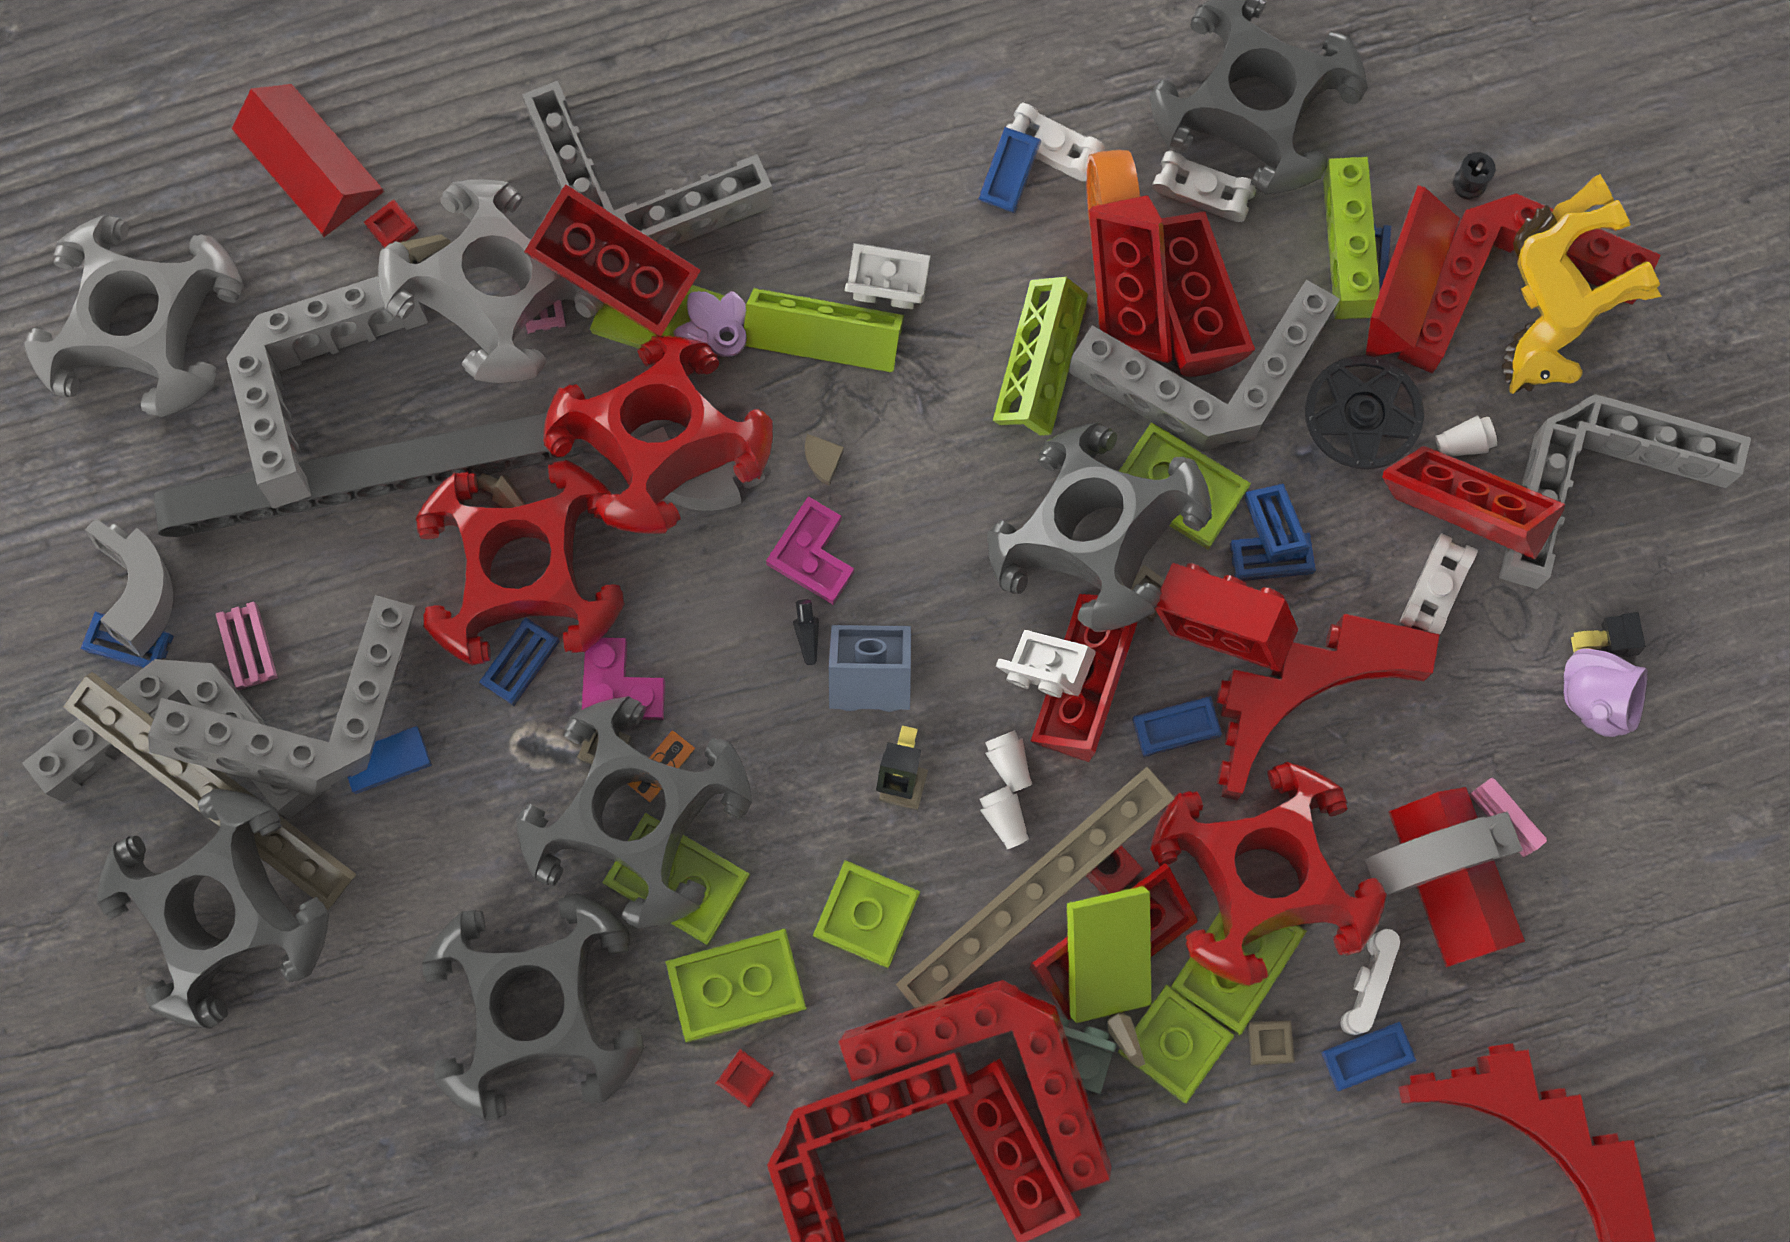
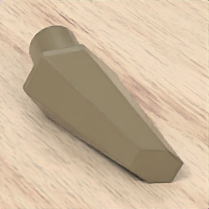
[401,234,451,263]
[477,473,526,508]
[1107,1011,1145,1068]

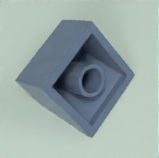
[829,625,911,712]

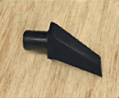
[793,599,819,665]

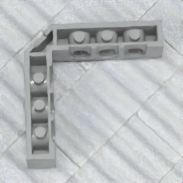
[522,81,775,249]
[227,276,428,509]
[1069,280,1340,451]
[1499,394,1751,589]
[148,595,415,796]
[22,659,322,820]

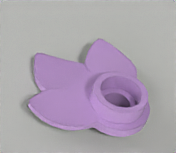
[674,291,746,357]

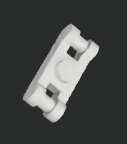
[1007,103,1105,181]
[1152,151,1256,222]
[1399,533,1478,634]
[1340,929,1400,1036]

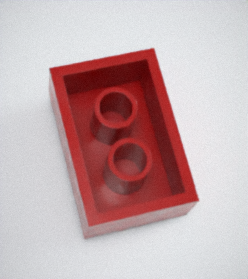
[1155,563,1299,672]

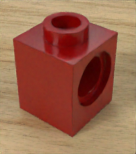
[1086,845,1143,895]

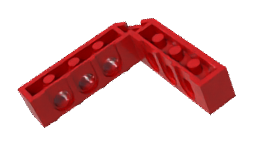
[1397,193,1661,374]
[838,980,1112,1193]
[767,1052,974,1242]

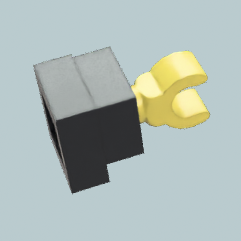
[1571,612,1646,657]
[876,725,921,799]

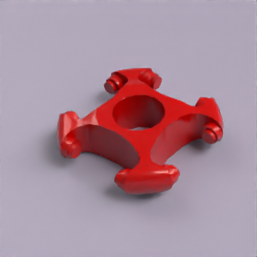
[543,335,773,534]
[416,460,625,666]
[1150,762,1387,986]

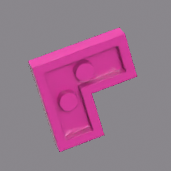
[766,496,855,605]
[582,638,665,720]

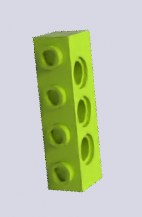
[1323,157,1380,320]

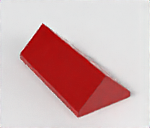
[231,84,384,237]
[1366,185,1460,357]
[1089,195,1172,363]
[1382,446,1565,560]
[1030,594,1138,762]
[1388,787,1525,967]
[1029,863,1198,1020]
[947,1059,1081,1242]

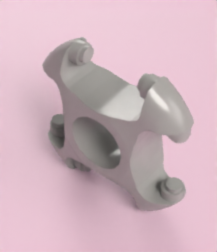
[378,179,604,383]
[24,215,244,418]

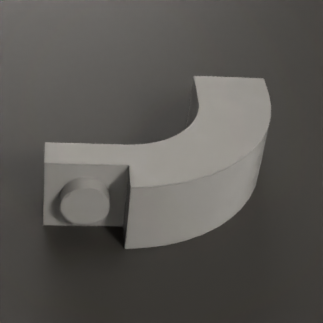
[637,427,770,511]
[85,519,173,657]
[1365,811,1523,896]

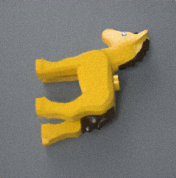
[1501,174,1662,394]

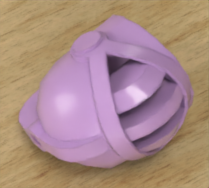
[1564,649,1647,737]

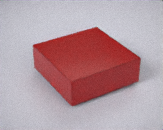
[364,199,419,248]
[715,1049,774,1108]

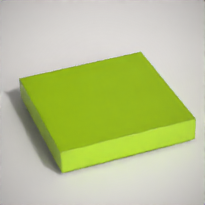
[813,860,920,969]
[1117,985,1235,1104]

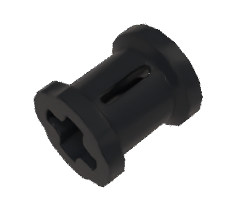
[1452,152,1496,200]

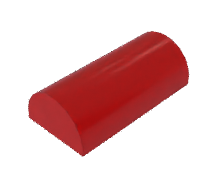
[523,184,701,337]
[1161,211,1255,377]

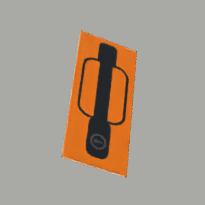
[627,730,695,802]

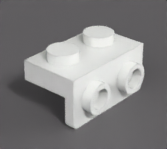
[845,243,931,309]
[996,630,1096,698]

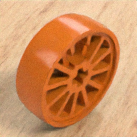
[1086,150,1140,232]

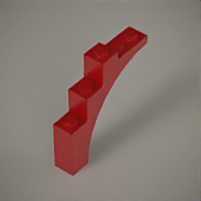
[1216,614,1440,800]
[1398,1043,1656,1242]

